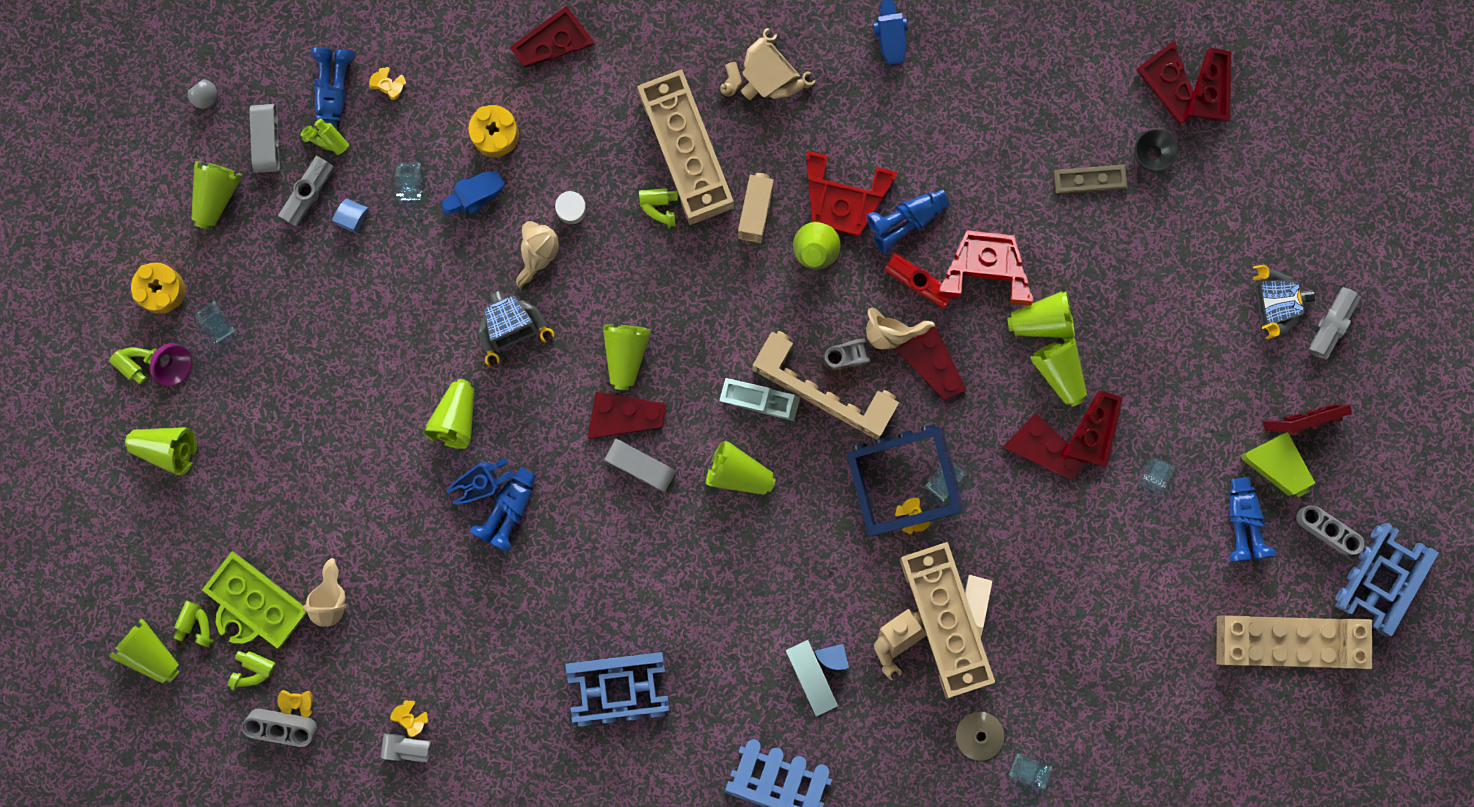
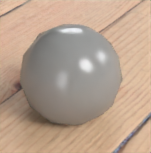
[187,79,218,109]

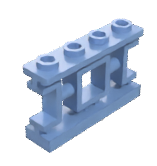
[1335,523,1439,636]
[565,652,670,726]

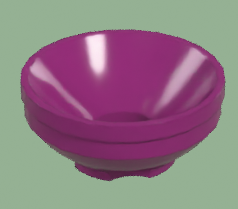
[150,343,192,387]

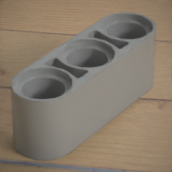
[250,104,280,173]
[604,439,677,492]
[1296,506,1364,555]
[242,709,317,747]

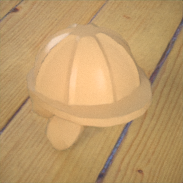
[516,221,559,289]
[866,307,935,349]
[303,558,346,627]

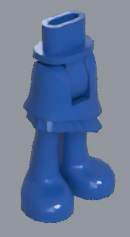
[311,47,356,130]
[866,190,949,254]
[469,467,537,553]
[1229,477,1276,562]

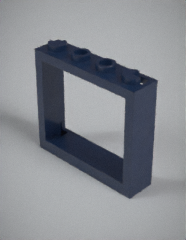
[847,424,965,537]

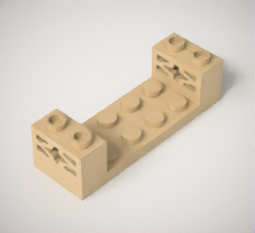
[637,69,734,225]
[752,331,899,440]
[900,542,995,699]
[1217,616,1372,669]

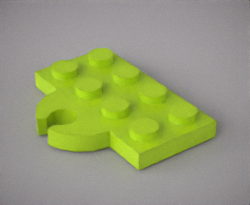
[202,551,307,649]

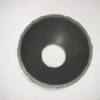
[1134,129,1178,172]

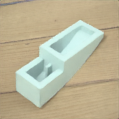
[719,378,800,421]
[785,640,838,716]

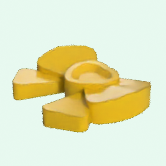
[369,67,406,100]
[895,497,931,534]
[277,690,313,717]
[390,701,428,738]

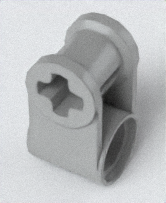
[823,338,871,370]

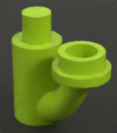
[300,119,349,155]
[639,188,678,229]
[109,347,158,384]
[174,600,214,647]
[228,651,276,691]

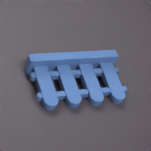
[724,739,832,807]

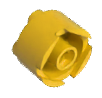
[469,105,519,158]
[131,263,186,314]

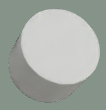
[555,191,586,224]

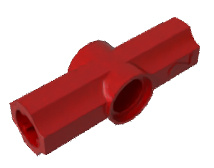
[883,253,952,309]

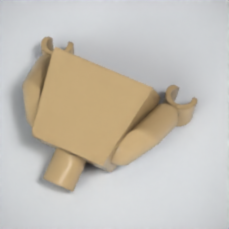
[741,28,816,100]
[874,609,927,681]

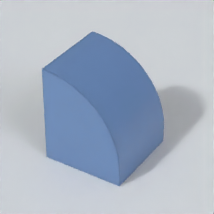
[332,199,369,234]
[814,644,849,670]

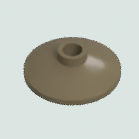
[956,712,1004,761]

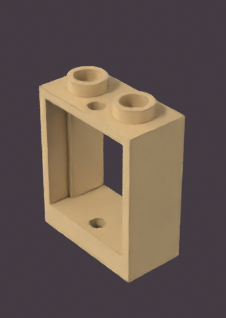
[738,173,774,243]

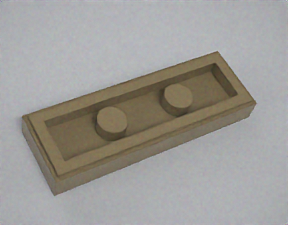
[1053,164,1127,195]

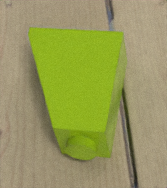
[1241,432,1316,497]

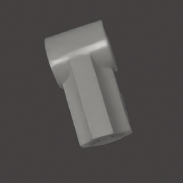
[380,733,431,762]

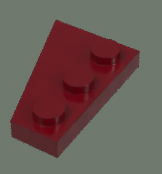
[510,6,595,68]
[1136,40,1193,126]
[1186,48,1231,122]
[893,326,966,401]
[1062,391,1123,467]
[587,392,667,439]
[1263,404,1352,435]
[1002,413,1088,480]

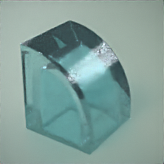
[395,163,422,200]
[195,301,236,344]
[1138,457,1175,495]
[925,463,965,502]
[1009,753,1053,790]

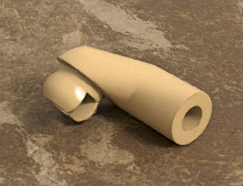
[720,62,742,97]

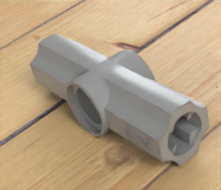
[278,156,335,227]
[1308,287,1361,360]

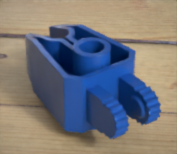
[873,0,908,65]
[441,171,505,216]
[447,458,515,504]

